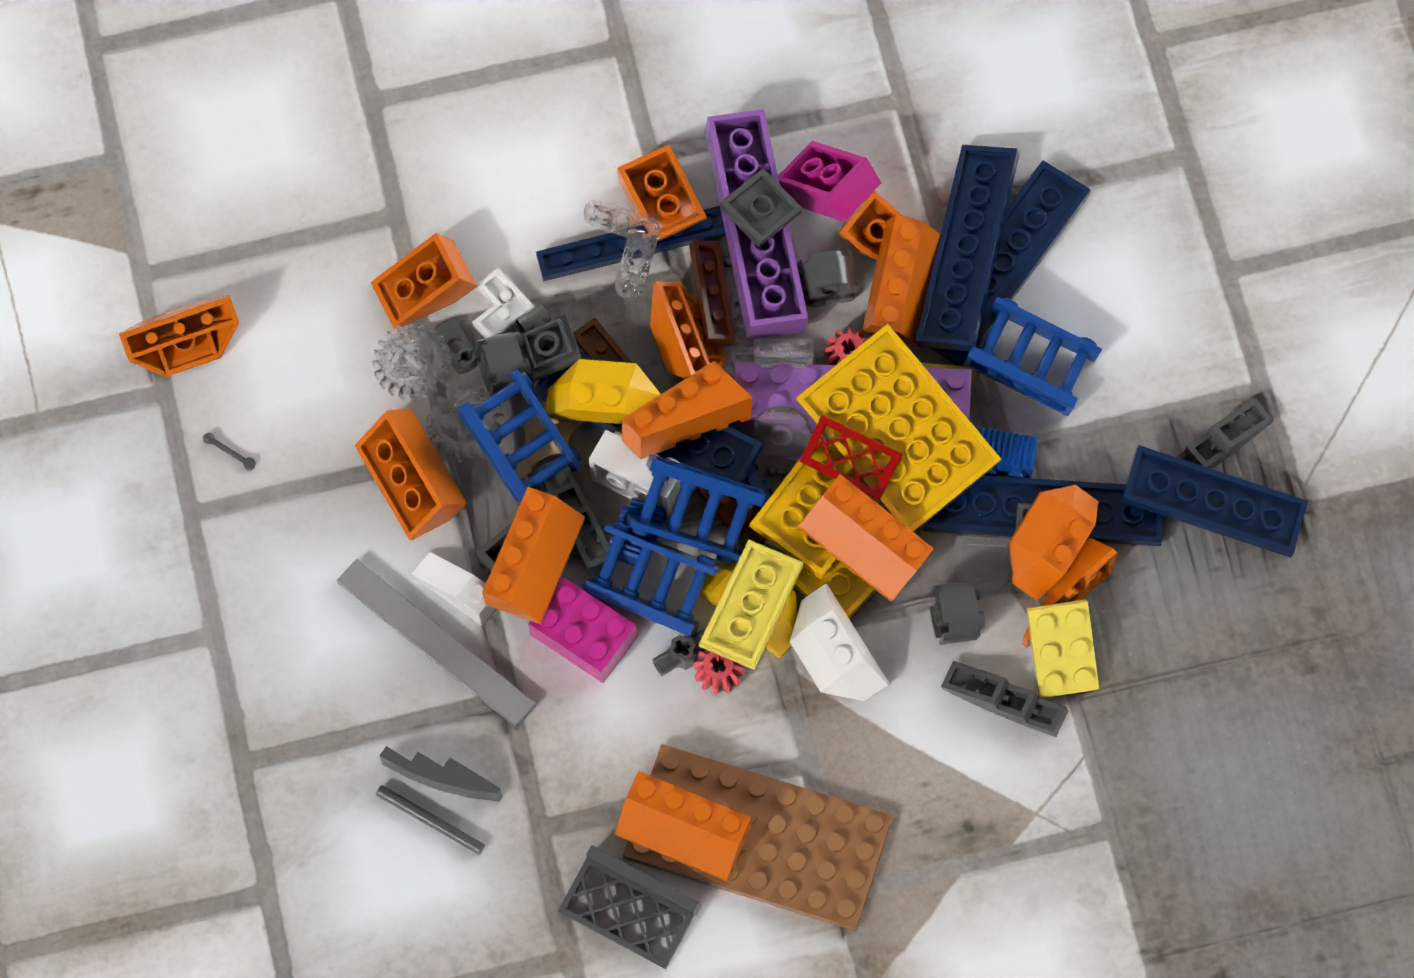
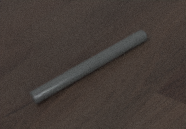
[376,785,485,855]

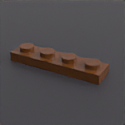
[689,240,736,346]

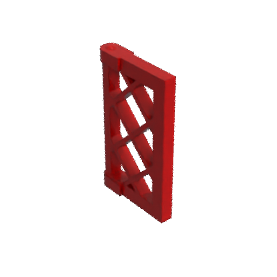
[799,415,903,501]

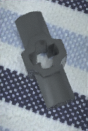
[652,629,706,676]

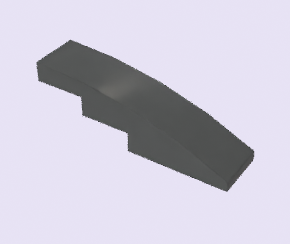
[1176,398,1273,469]
[537,459,610,570]
[941,661,1068,737]
[379,746,503,802]

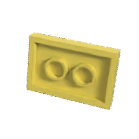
[1027,599,1099,698]

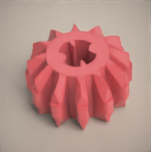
[825,326,870,365]
[693,651,744,695]

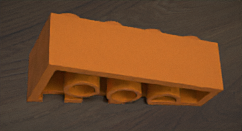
[622,361,753,459]

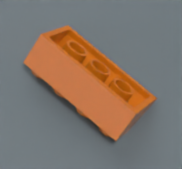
[862,214,940,346]
[355,408,467,540]
[797,474,934,602]
[482,487,585,625]
[615,771,752,882]

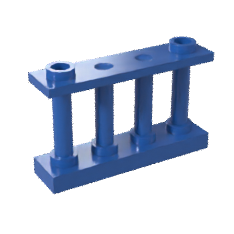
[963,297,1102,417]
[455,369,583,506]
[627,454,766,564]
[582,520,722,637]

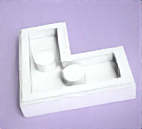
[472,267,535,338]

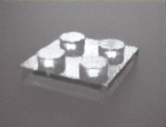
[754,339,813,368]

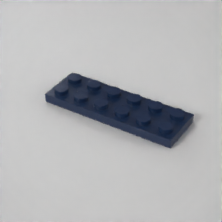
[1121,445,1308,558]

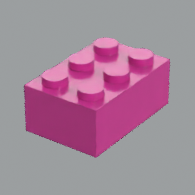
[778,141,881,222]
[528,577,638,683]

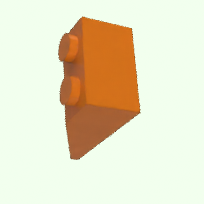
[617,144,707,243]
[371,233,477,329]

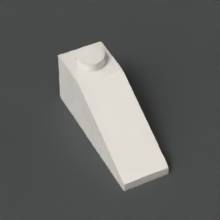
[411,552,496,626]

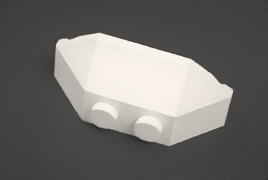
[790,584,890,701]

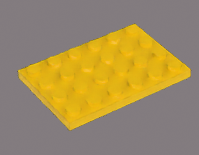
[796,323,1002,532]

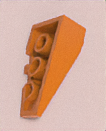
[838,190,903,260]
[1022,538,1117,648]

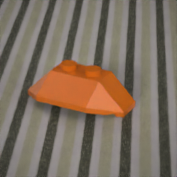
[650,281,727,378]
[119,295,239,377]
[1009,485,1098,600]

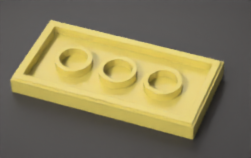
[699,540,804,670]

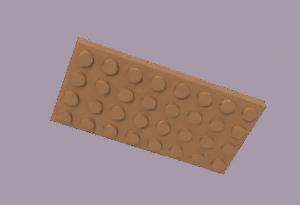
[623,744,893,931]

